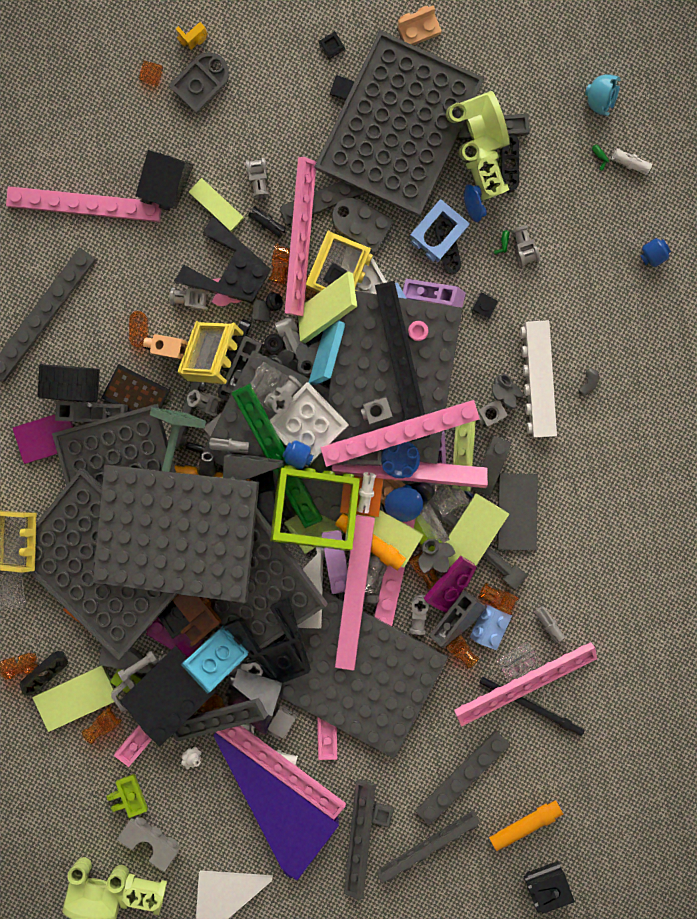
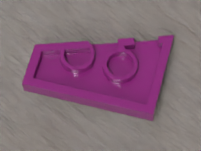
[424,556,477,613]
[146,617,205,657]

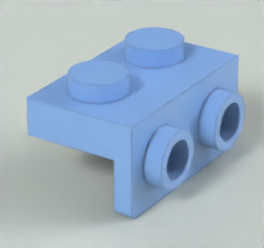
[470,603,512,650]

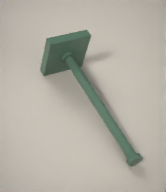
[150,407,206,472]

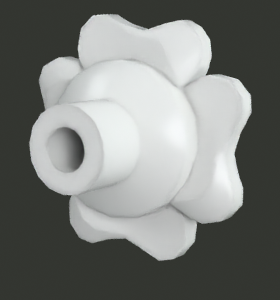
[181,747,202,769]

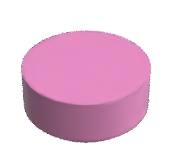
[408,321,428,341]

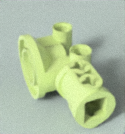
[446,91,509,201]
[62,857,167,919]

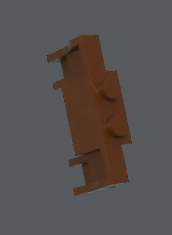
[172,594,222,647]

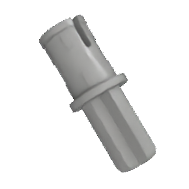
[209,438,249,455]
[535,607,565,643]

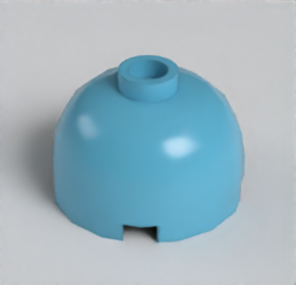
[585,74,620,116]

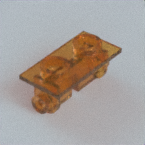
[0,652,38,679]

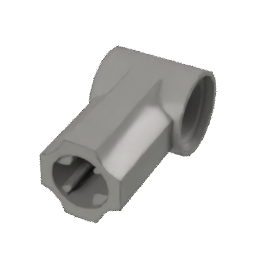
[275,316,301,356]

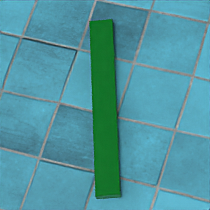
[231,384,323,528]

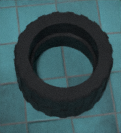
[37,364,100,402]

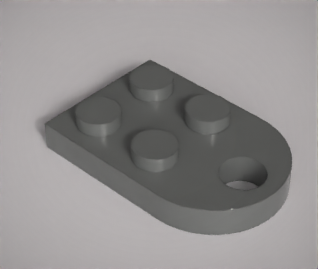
[169,52,229,115]
[332,198,394,254]

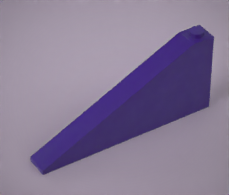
[214,732,339,880]

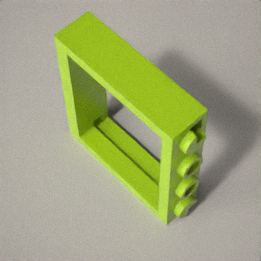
[270,465,360,551]

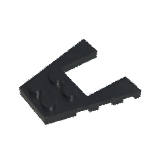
[174,217,271,303]
[223,598,311,683]

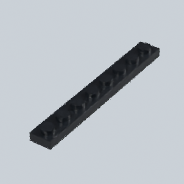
[375,280,430,442]

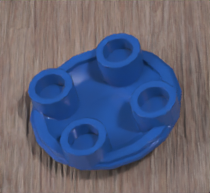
[464,184,487,223]
[381,442,420,479]
[385,485,423,522]

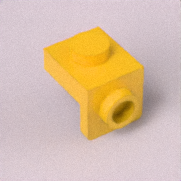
[176,22,208,50]

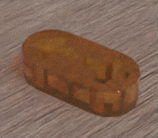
[129,311,148,348]

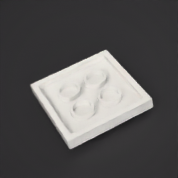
[270,382,349,467]

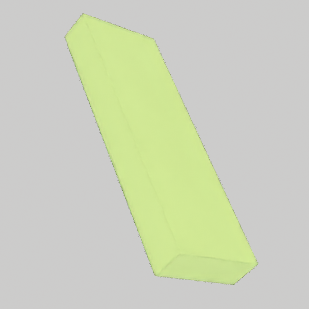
[189,178,244,232]

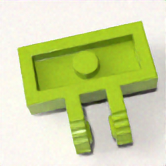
[106,773,148,818]

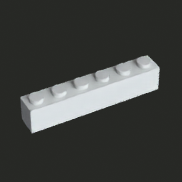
[520,320,557,438]

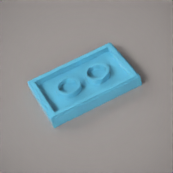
[309,321,345,386]
[181,625,248,694]

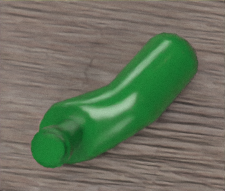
[592,144,609,171]
[494,230,510,255]

